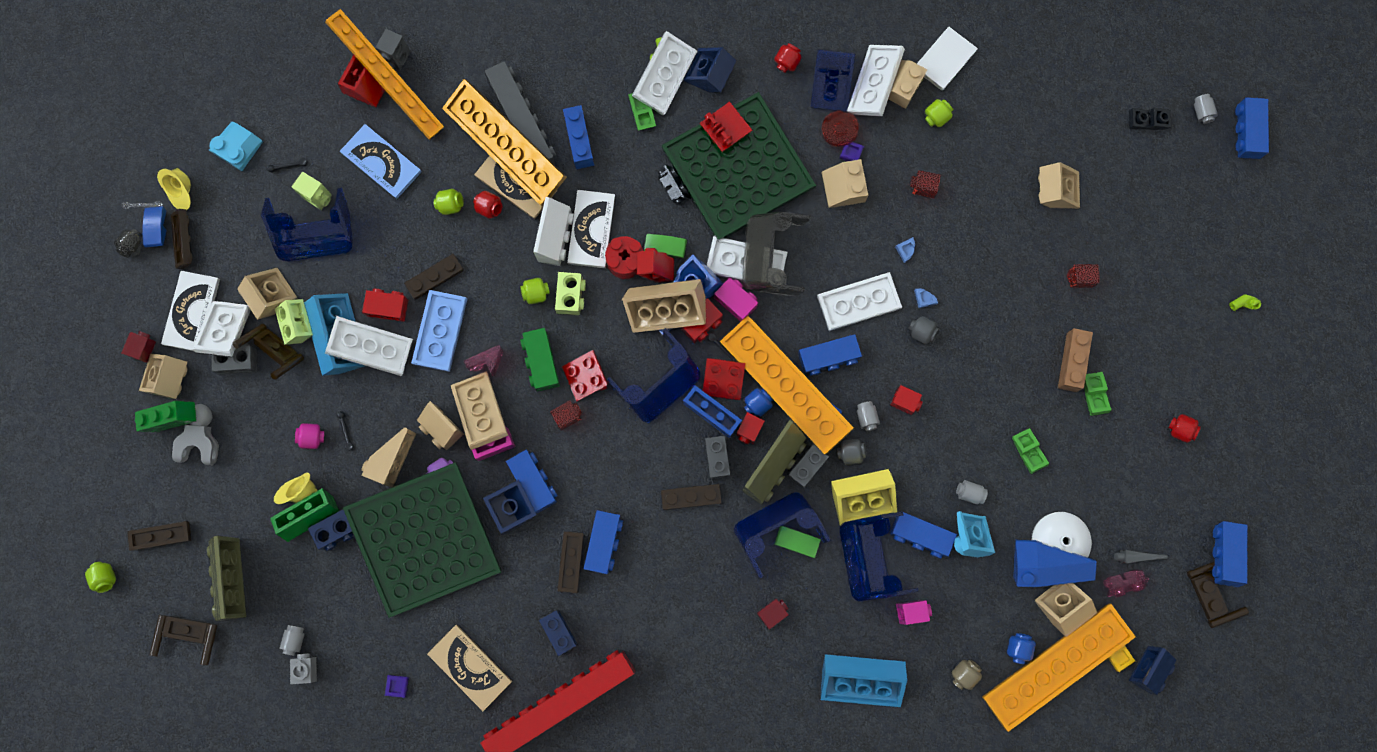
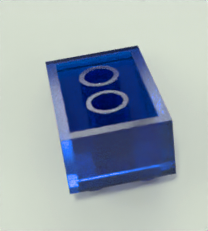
[810,49,855,111]

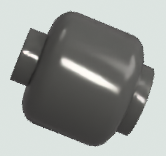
[909,316,940,344]
[837,439,867,465]

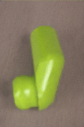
[1229,295,1261,311]

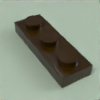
[171,209,193,269]
[404,254,464,300]
[661,484,721,510]
[127,521,191,551]
[557,531,584,593]

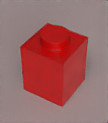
[890,385,923,415]
[736,412,765,445]

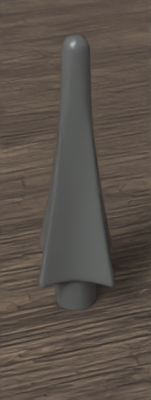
[1114,550,1168,564]

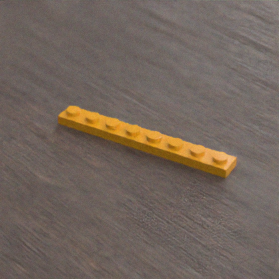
[325,9,444,140]

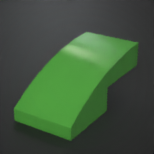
[628,93,656,131]
[644,234,687,258]
[1084,372,1111,416]
[1012,428,1049,474]
[774,526,821,558]

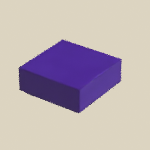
[840,140,864,161]
[385,675,409,698]

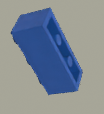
[1235,97,1269,159]
[563,105,594,169]
[798,334,862,376]
[683,385,742,438]
[506,450,558,514]
[584,510,623,574]
[890,511,957,559]
[1212,521,1247,587]

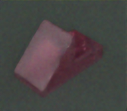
[464,345,504,376]

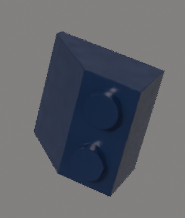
[683,47,737,92]
[483,480,537,535]
[1129,646,1176,695]

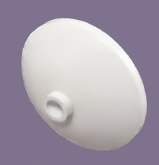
[1032,512,1092,557]

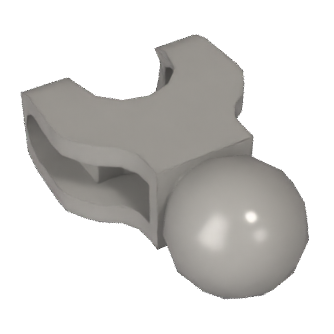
[172,404,219,466]

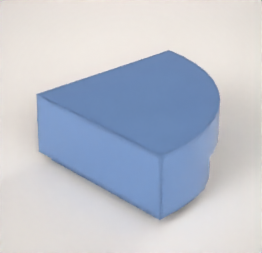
[896,237,915,263]
[914,289,938,308]

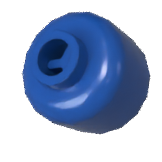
[744,388,773,417]
[1007,633,1036,664]

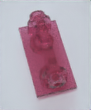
[1103,569,1149,597]

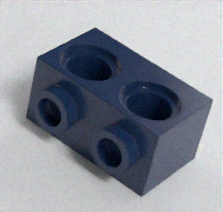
[308,510,355,551]
[539,610,578,656]

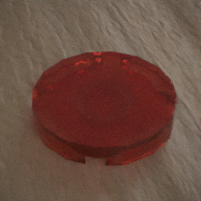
[821,110,859,146]

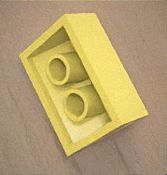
[831,469,897,525]

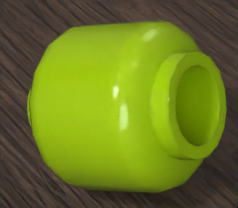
[925,99,953,127]
[434,189,464,215]
[520,278,550,304]
[85,562,116,593]

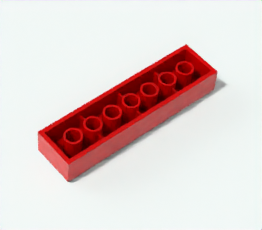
[480,650,636,752]

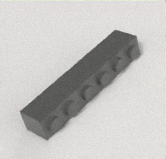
[485,61,556,164]

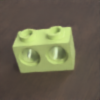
[292,172,332,210]
[555,272,586,315]
[275,299,313,345]

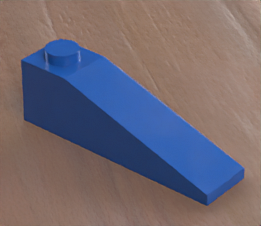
[659,255,723,335]
[1013,540,1097,587]

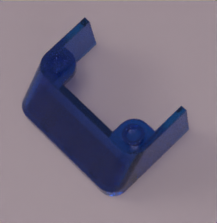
[261,188,353,261]
[607,328,700,423]
[734,492,831,579]
[840,512,919,601]

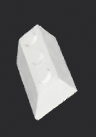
[533,197,574,266]

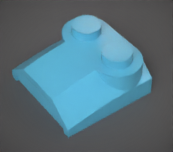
[209,122,263,171]
[954,511,995,558]

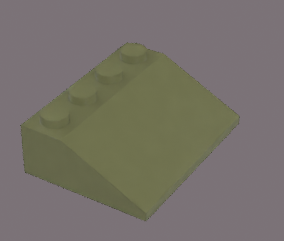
[742,420,807,504]
[207,536,246,621]

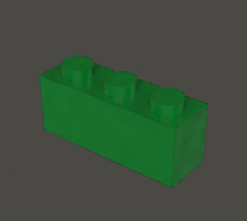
[520,328,560,392]
[135,401,196,432]
[270,488,339,542]

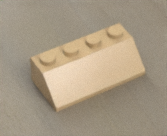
[622,279,706,333]

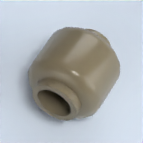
[952,659,982,690]

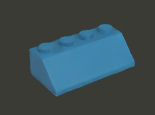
[304,293,365,376]
[821,655,907,707]

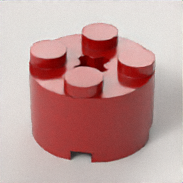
[605,236,643,279]

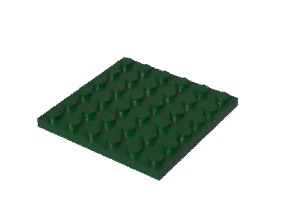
[662,92,816,241]
[343,462,501,618]

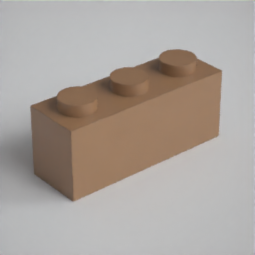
[1058,328,1093,392]

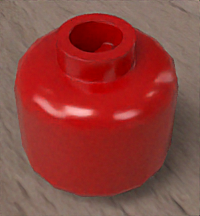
[774,43,802,73]
[473,191,503,219]
[1169,414,1201,443]

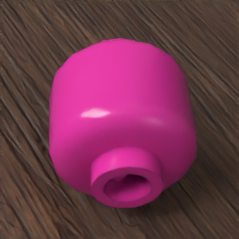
[295,423,324,449]

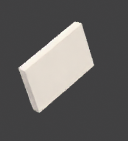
[917,27,978,91]
[193,301,251,357]

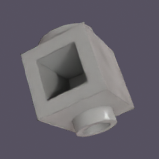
[290,654,317,684]

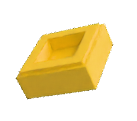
[1108,646,1135,672]

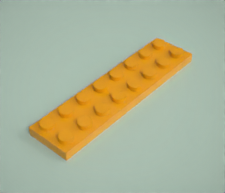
[720,316,854,455]
[982,604,1136,732]

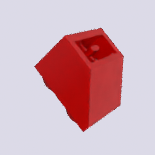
[338,54,385,108]

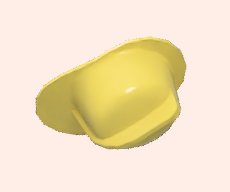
[157,168,191,211]
[274,473,318,504]

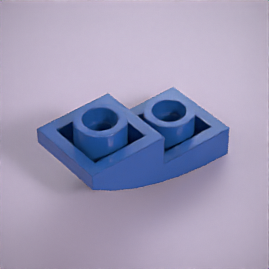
[142,206,167,247]

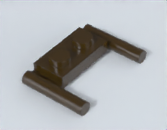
[233,323,304,380]
[1187,561,1249,628]
[149,615,217,665]

